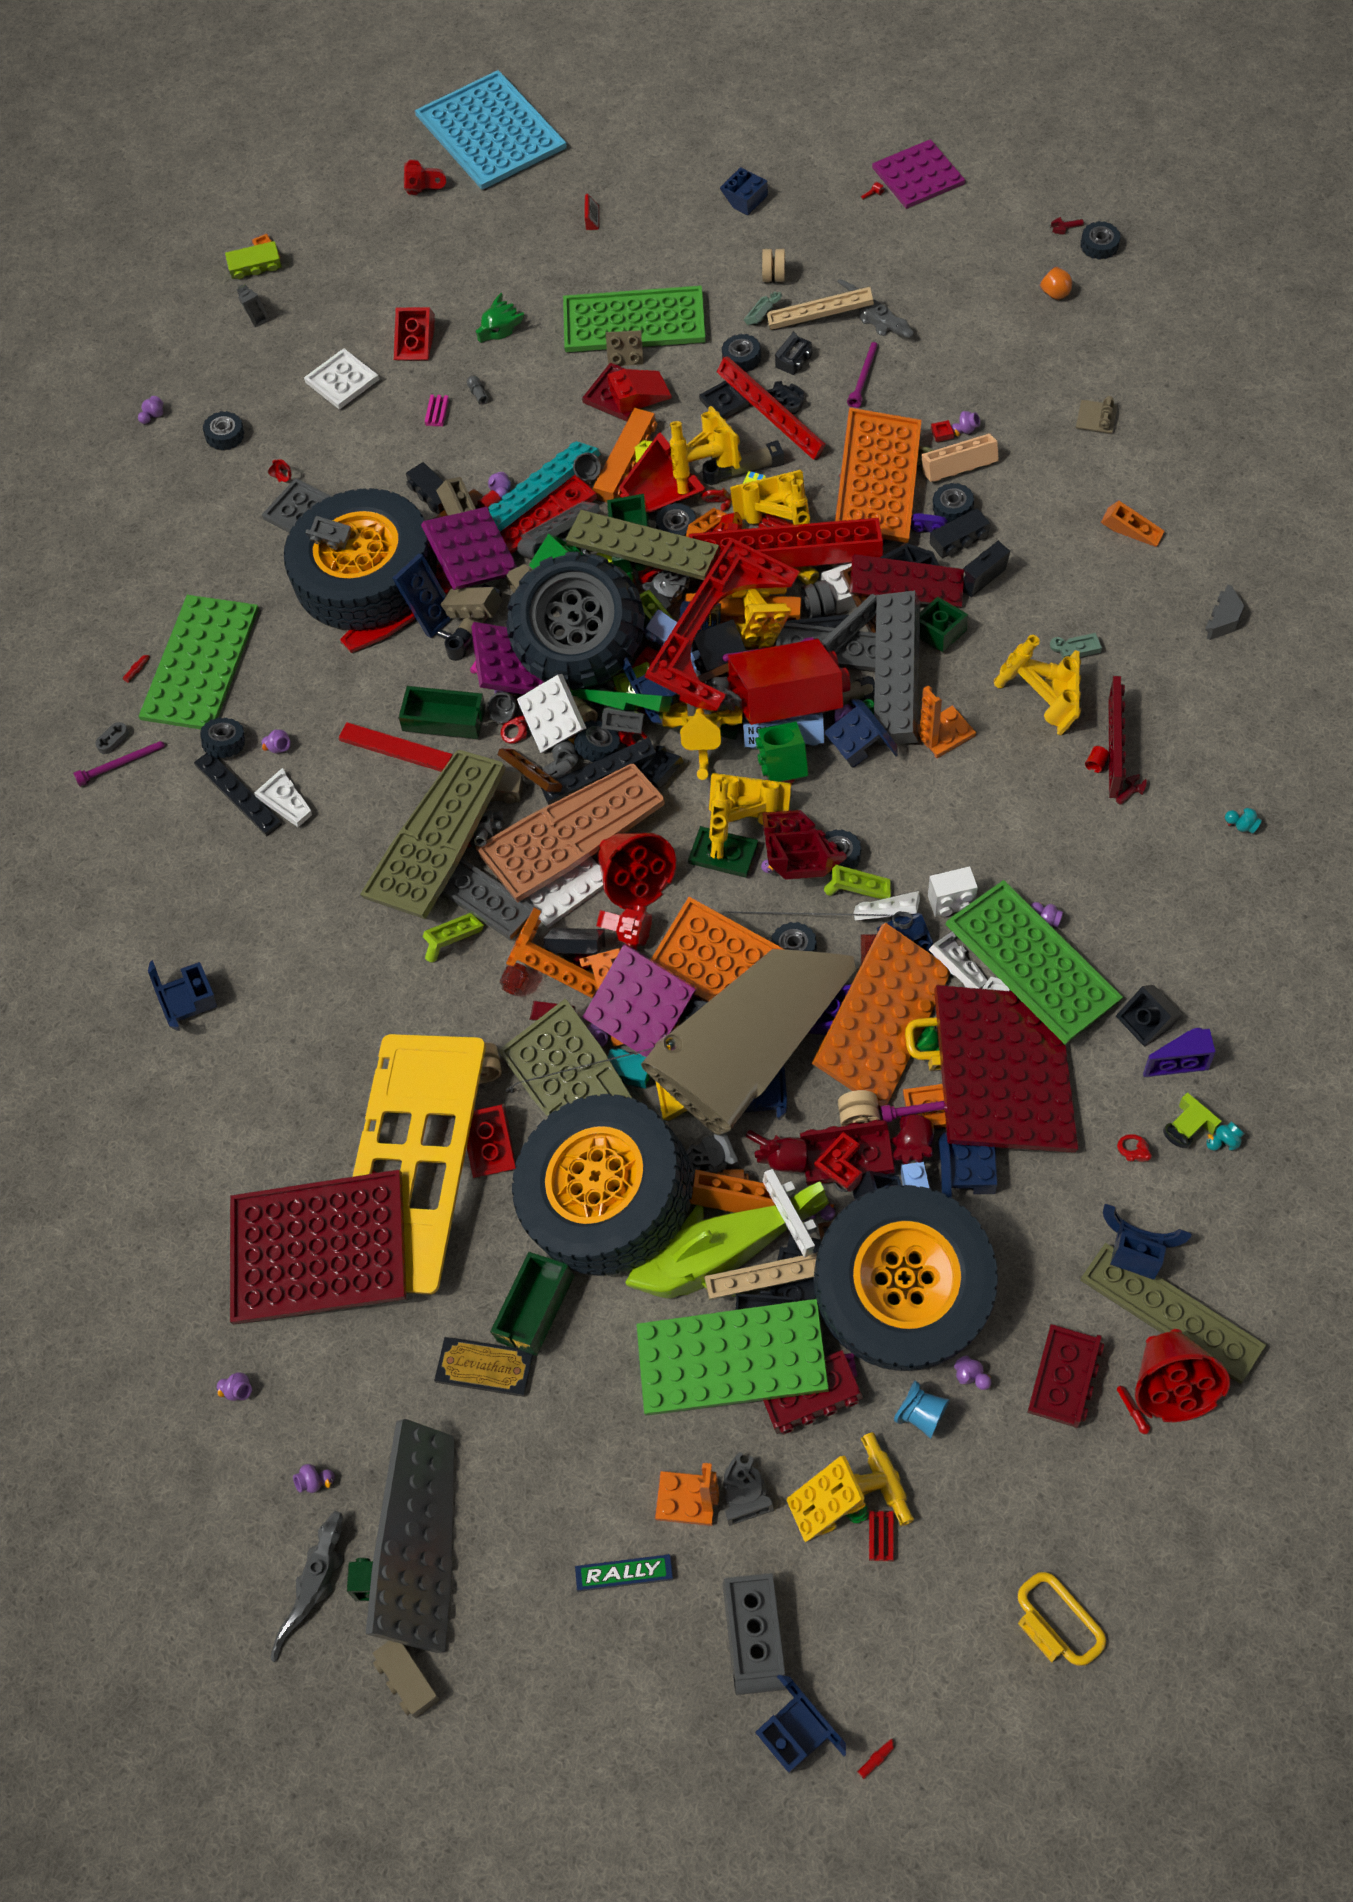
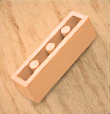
[922,434,998,482]

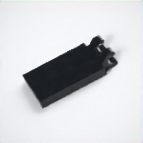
[767,1233,821,1306]

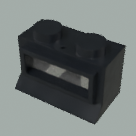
[775,331,813,375]

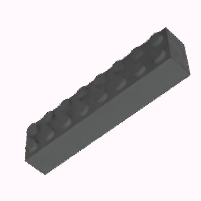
[874,591,920,746]

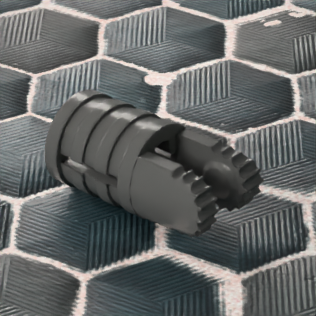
[542,754,578,780]

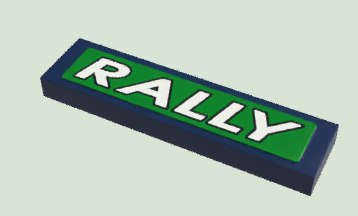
[575,1554,673,1592]

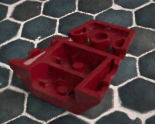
[762,810,847,880]

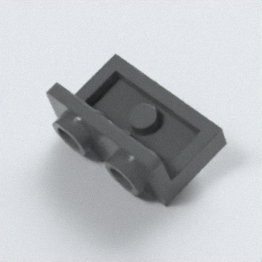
[305,516,352,550]

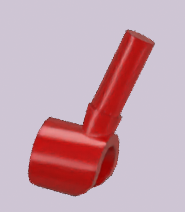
[861,182,884,200]

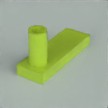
[824,865,891,899]
[423,913,484,962]

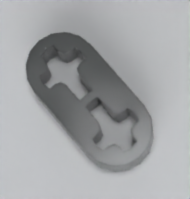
[95,722,129,754]

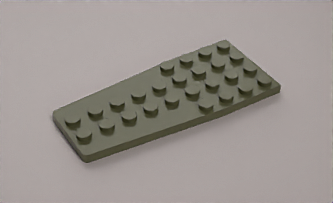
[360,750,506,920]
[498,998,633,1171]

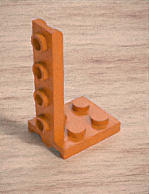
[918,686,976,758]
[506,907,598,998]
[579,945,632,1046]
[655,1463,719,1526]

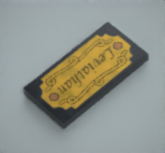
[434,1337,533,1397]

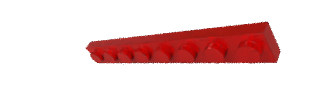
[716,357,826,460]

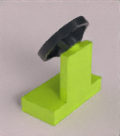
[1163,1092,1222,1148]

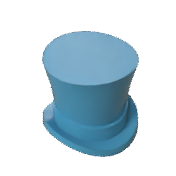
[894,1381,950,1439]

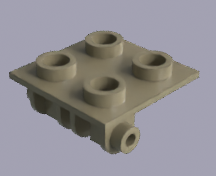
[605,330,643,366]
[1076,396,1118,434]

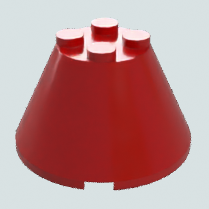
[598,833,676,909]
[1135,1329,1230,1422]

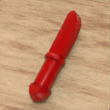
[1117,1385,1150,1434]

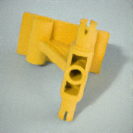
[669,406,741,494]
[730,470,810,525]
[727,587,791,651]
[994,635,1081,735]
[709,773,791,859]
[786,1432,914,1542]

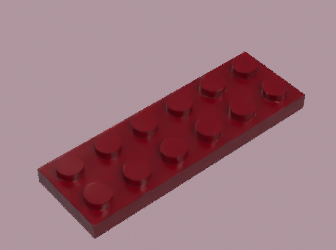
[850,554,964,608]
[1108,676,1126,798]

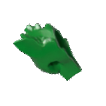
[476,293,525,343]

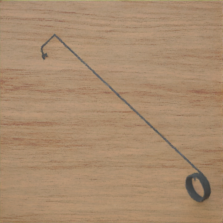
[722,911,913,929]
[505,1044,669,1093]

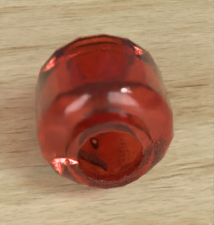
[499,963,530,995]

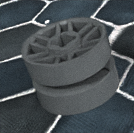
[801,580,835,618]

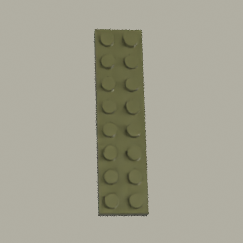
[566,510,720,580]
[1080,1243,1266,1384]

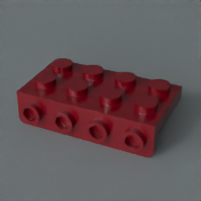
[800,1119,895,1186]
[1027,1324,1104,1428]
[763,1350,863,1435]

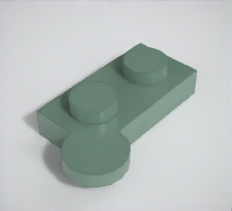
[744,291,783,325]
[1050,633,1102,659]

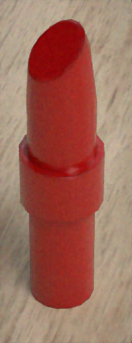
[123,655,150,683]
[857,1739,894,1779]

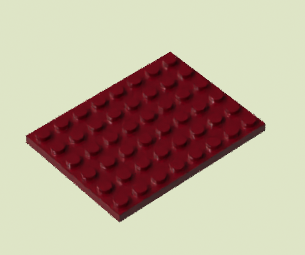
[934,985,1078,1153]
[230,1170,406,1325]

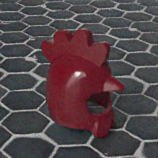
[890,1115,935,1164]
[754,1137,807,1173]

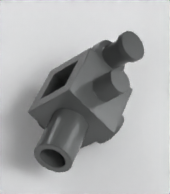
[473,810,503,847]

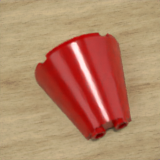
[619,432,705,514]

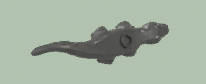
[837,279,914,338]
[270,1511,343,1662]

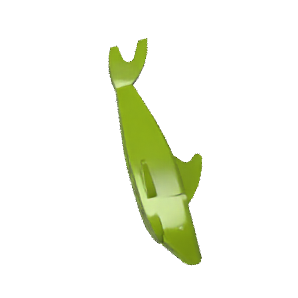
[625,1182,829,1299]

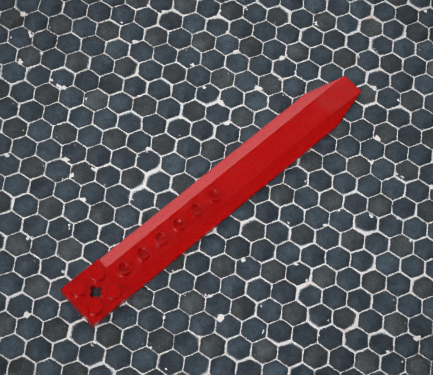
[340,475,597,653]

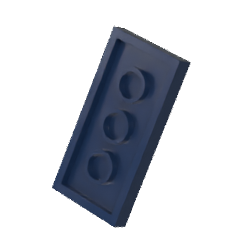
[392,554,452,638]

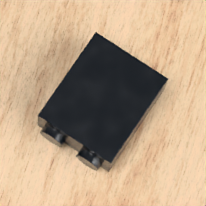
[691,619,746,674]

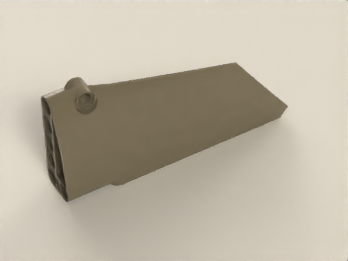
[641,949,856,1135]

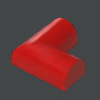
[814,1132,863,1192]

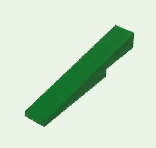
[569,688,672,712]

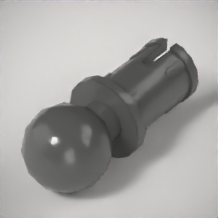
[466,375,489,405]

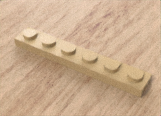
[767,287,874,330]
[704,1252,818,1300]

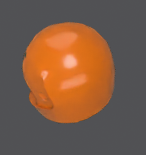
[1040,267,1072,300]

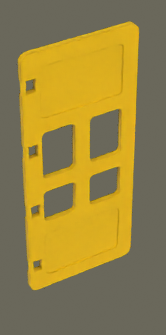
[352,1034,486,1294]

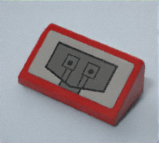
[585,194,599,230]

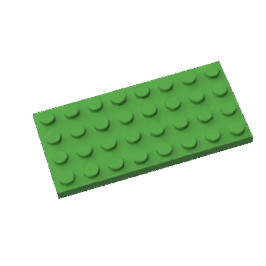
[563,286,705,352]
[138,595,259,729]
[945,880,1123,1044]
[636,1299,829,1415]

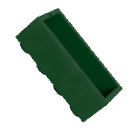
[607,494,654,573]
[398,686,486,739]
[490,1251,575,1356]

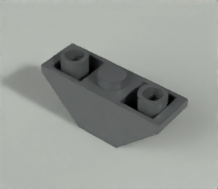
[1205,584,1244,640]

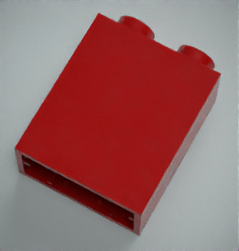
[728,639,851,725]

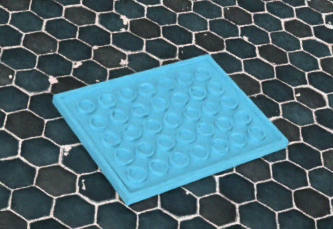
[415,70,567,190]

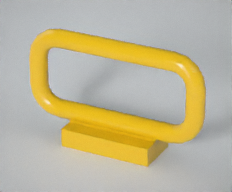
[905,1017,941,1071]
[1017,1572,1106,1666]

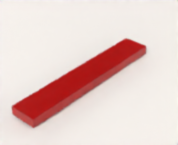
[338,722,453,772]

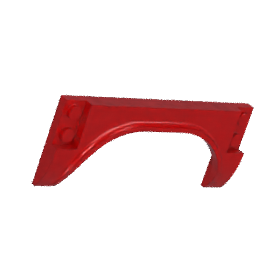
[645,538,800,711]

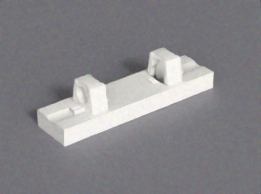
[763,1169,816,1258]

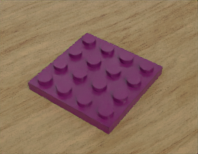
[872,139,965,209]
[421,507,517,590]
[471,622,544,694]
[583,944,697,1057]

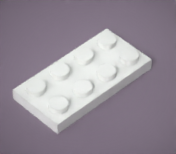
[524,857,604,928]

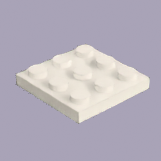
[304,348,379,410]
[517,674,586,753]

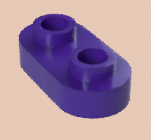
[910,513,948,532]

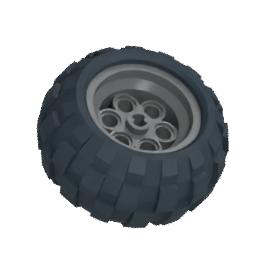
[506,552,645,690]

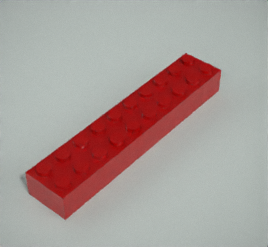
[689,518,883,568]

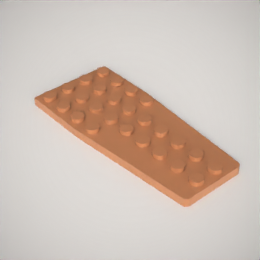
[475,764,665,903]

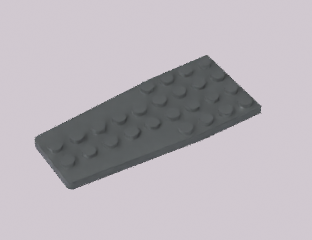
[366,1419,454,1653]

